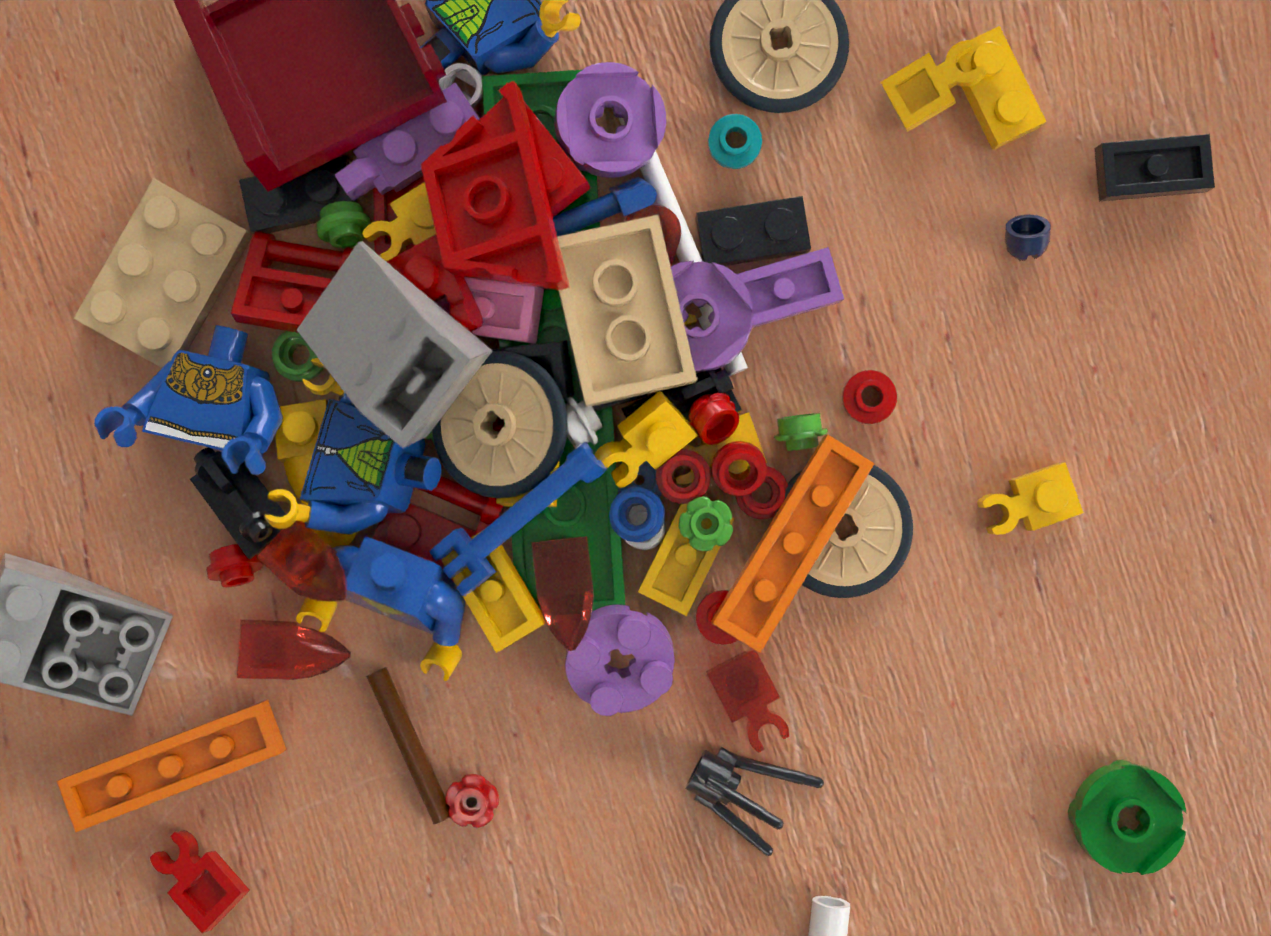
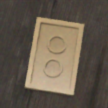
[74,178,253,368]
[557,215,697,407]

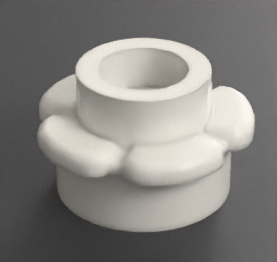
[565,397,602,448]

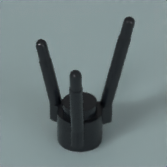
[685,747,824,856]

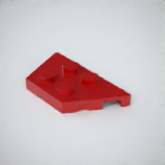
[421,81,570,290]

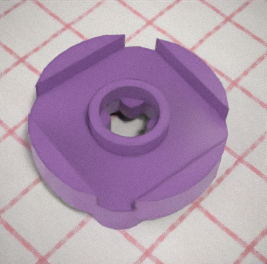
[554,62,666,178]
[671,261,753,373]
[565,604,675,716]

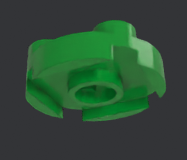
[1068,760,1187,875]

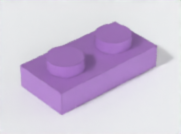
[736,247,844,328]

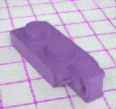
[335,82,480,201]

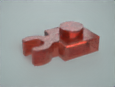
[706,648,789,752]

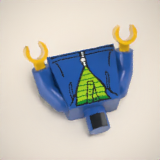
[420,0,581,75]
[265,358,441,534]
[296,537,465,681]

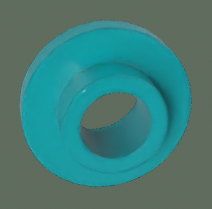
[708,114,762,169]

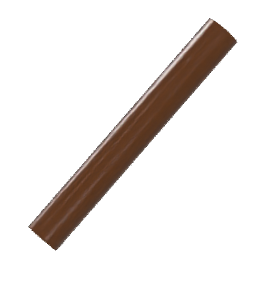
[366,667,450,824]

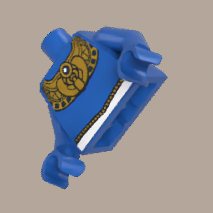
[94,325,283,475]

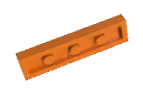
[710,435,875,653]
[57,699,287,833]

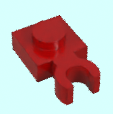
[150,830,250,934]

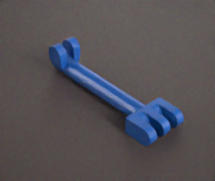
[553,177,657,237]
[429,442,607,597]

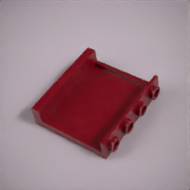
[173,0,447,192]

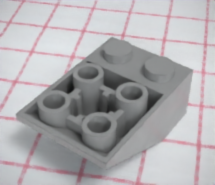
[297,242,492,448]
[0,553,173,716]

